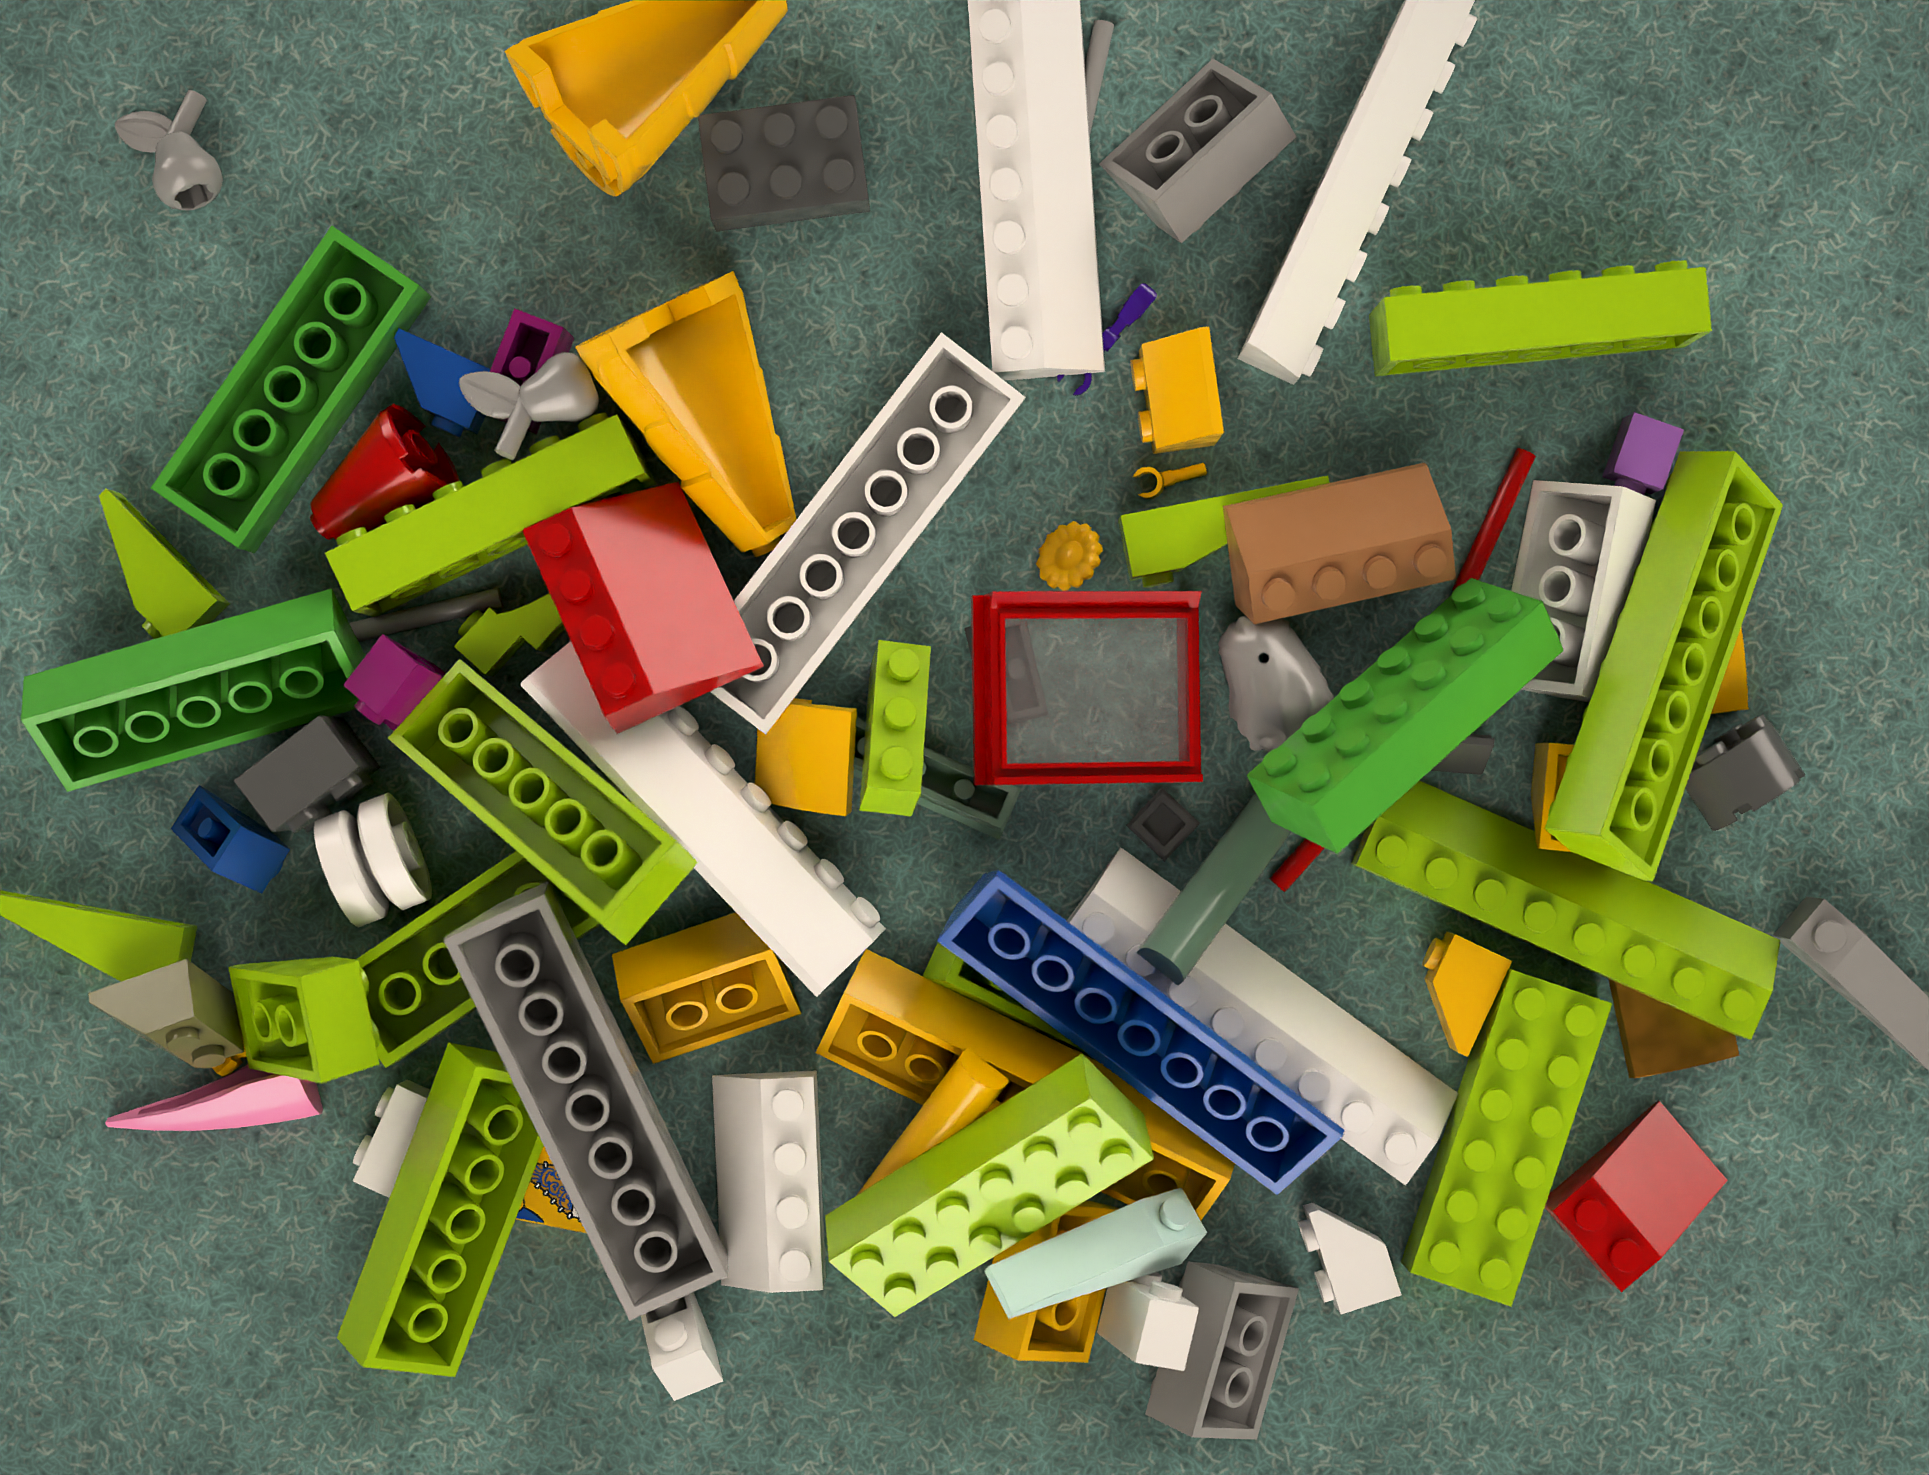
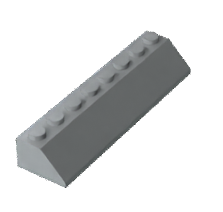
[443,881,728,1321]

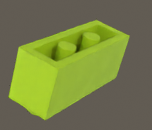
[859,640,931,816]

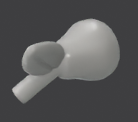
[115,90,223,210]
[459,352,599,460]

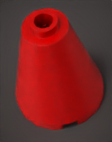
[310,404,459,540]

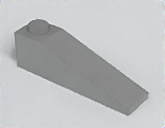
[1773,896,1929,1071]

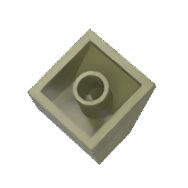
[88,959,244,1069]

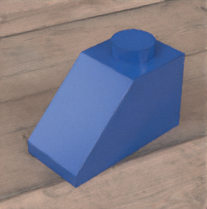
[394,328,490,438]
[171,785,290,894]

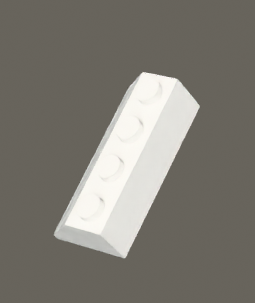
[1511,480,1656,703]
[712,1070,826,1293]

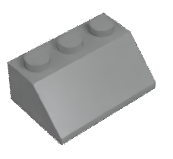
[1099,59,1296,244]
[1145,1261,1299,1440]

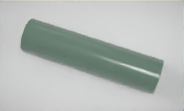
[829,705,1021,840]
[1136,793,1291,986]

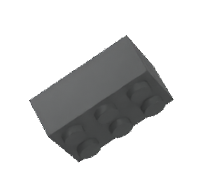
[698,95,871,232]

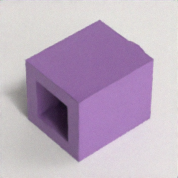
[1602,412,1684,495]

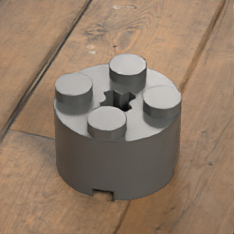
[1685,714,1806,831]

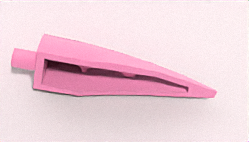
[105,1065,323,1131]

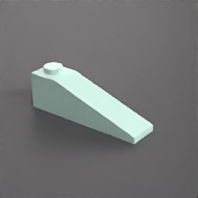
[984,1187,1207,1318]

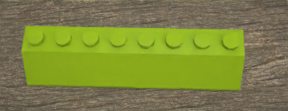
[1544,451,1783,881]
[1351,780,1780,1040]

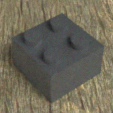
[233,715,381,833]

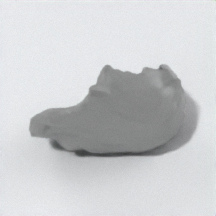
[1218,616,1334,753]

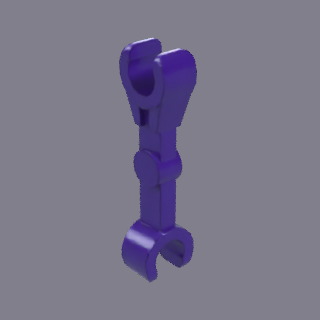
[1057,283,1157,396]

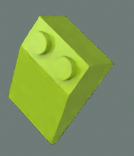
[228,957,380,1083]

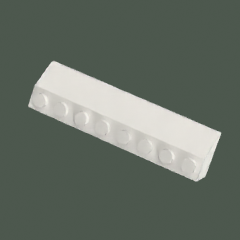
[968,0,1105,380]
[1237,0,1477,385]
[710,332,1026,734]
[520,641,886,997]
[1067,847,1458,1186]

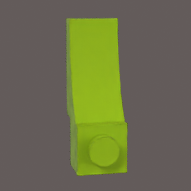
[454,593,565,676]

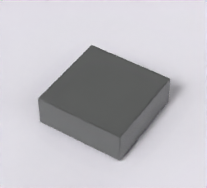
[1126,788,1200,861]

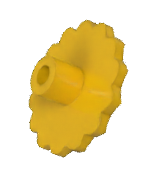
[1036,521,1103,591]

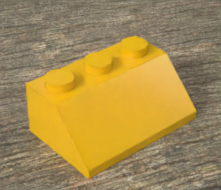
[612,912,801,1064]
[973,1200,1120,1363]

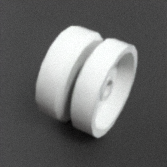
[314,792,432,928]

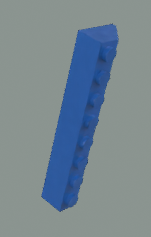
[937,870,1345,1195]

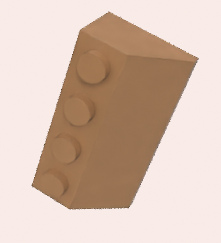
[1223,463,1456,624]

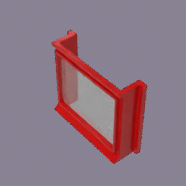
[971,591,1203,785]

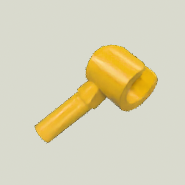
[1133,463,1207,499]

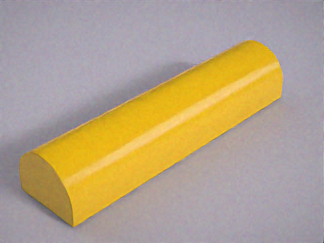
[856,1047,1009,1196]

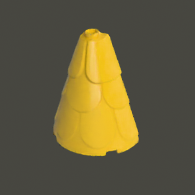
[505,0,788,197]
[575,271,797,557]

